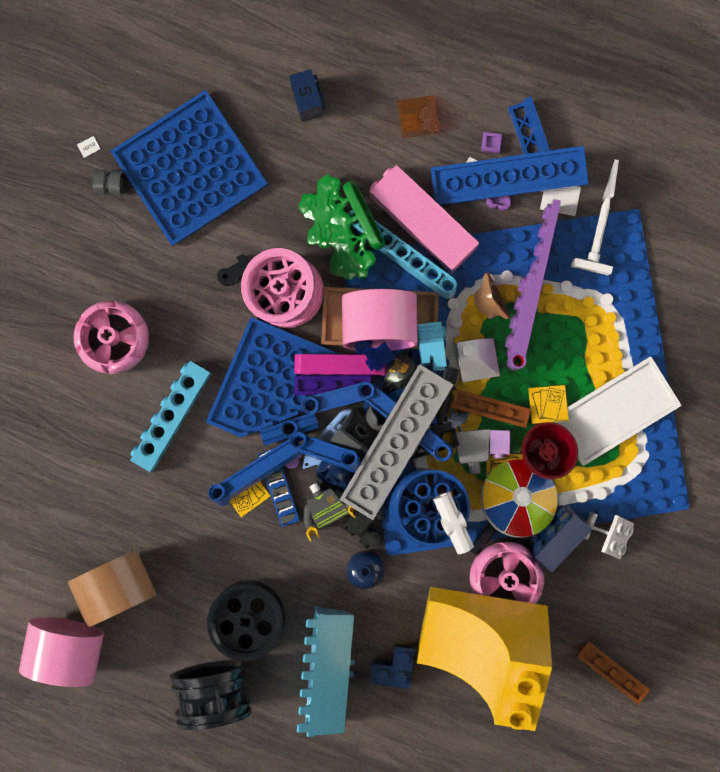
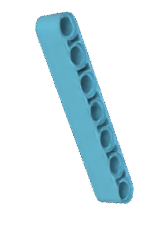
[349,210,457,299]

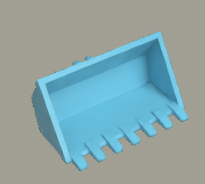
[297,606,355,737]

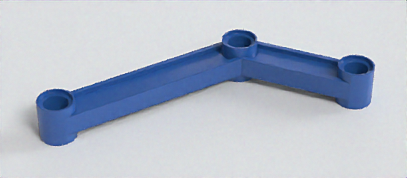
[301,382,453,461]
[208,432,362,506]

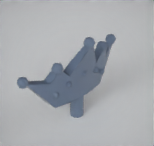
[442,409,469,432]

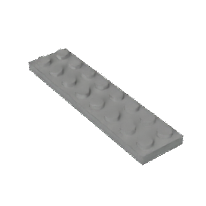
[340,364,454,520]

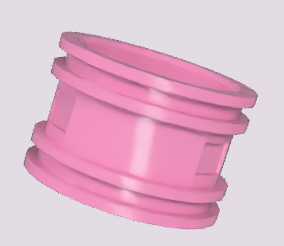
[241,248,324,328]

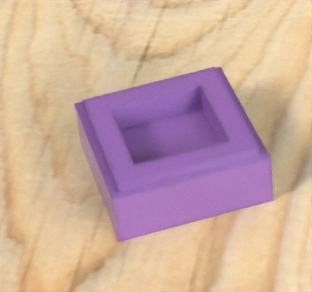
[481,132,502,154]

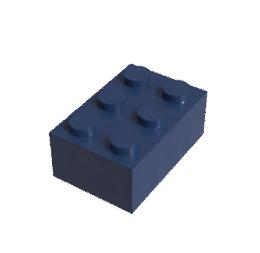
[529,504,593,572]

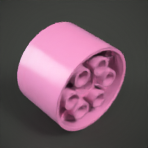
[342,289,418,351]
[19,617,104,687]

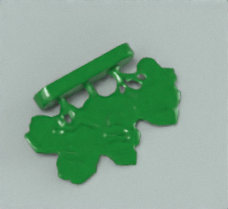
[298,174,385,280]

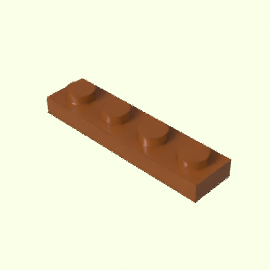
[451,389,531,428]
[576,641,650,705]

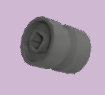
[93,169,124,196]

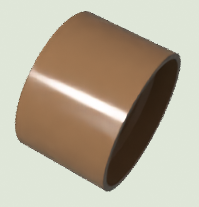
[67,550,157,628]

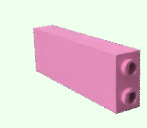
[370,165,479,274]

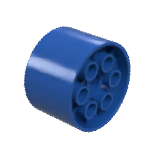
[386,468,470,546]

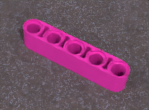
[294,354,389,376]

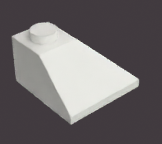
[455,338,500,382]

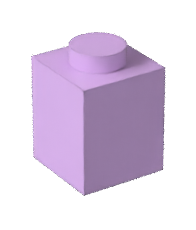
[488,430,510,459]

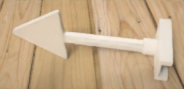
[571,159,619,275]

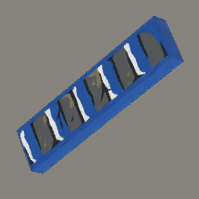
[257,448,300,527]

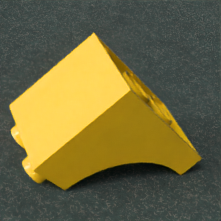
[417,587,552,731]

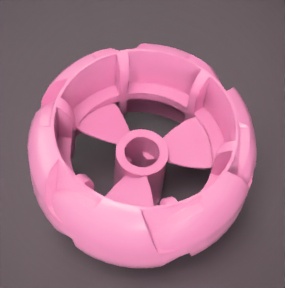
[74,301,149,374]
[469,542,545,604]

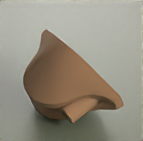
[474,272,510,319]

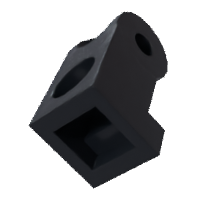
[217,253,249,286]

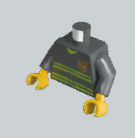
[304,482,356,541]

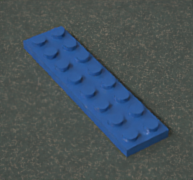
[431,146,588,206]

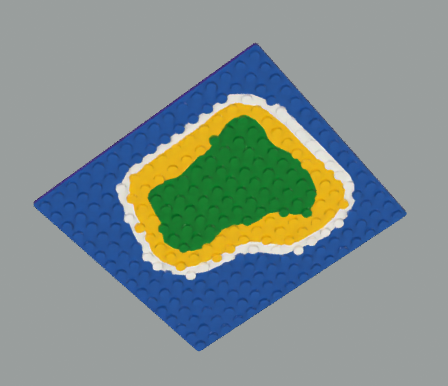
[344,209,689,556]

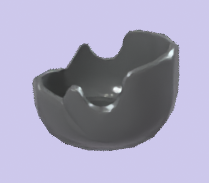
[366,406,387,431]

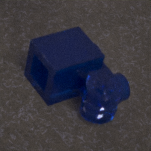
[354,340,396,373]

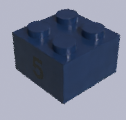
[289,69,325,122]

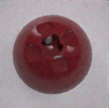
[521,422,578,479]

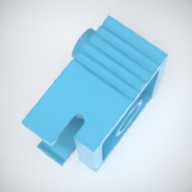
[417,322,447,371]

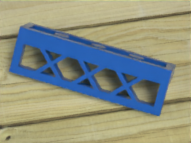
[508,97,550,154]

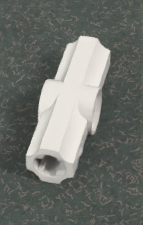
[433,492,474,554]

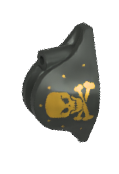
[382,349,418,394]

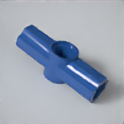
[259,414,319,446]

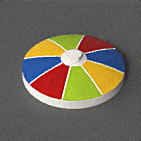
[481,459,558,538]

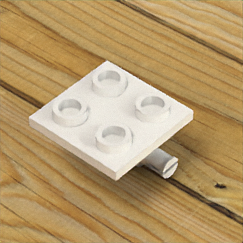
[584,512,634,559]

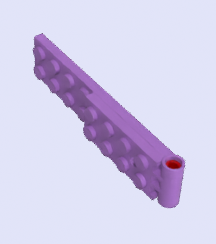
[505,199,561,371]

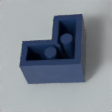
[370,644,414,689]

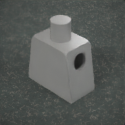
[452,429,490,474]

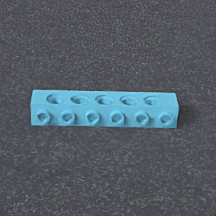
[130,361,212,472]

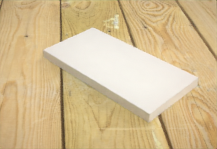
[555,356,682,466]

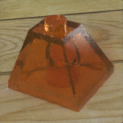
[396,95,439,138]

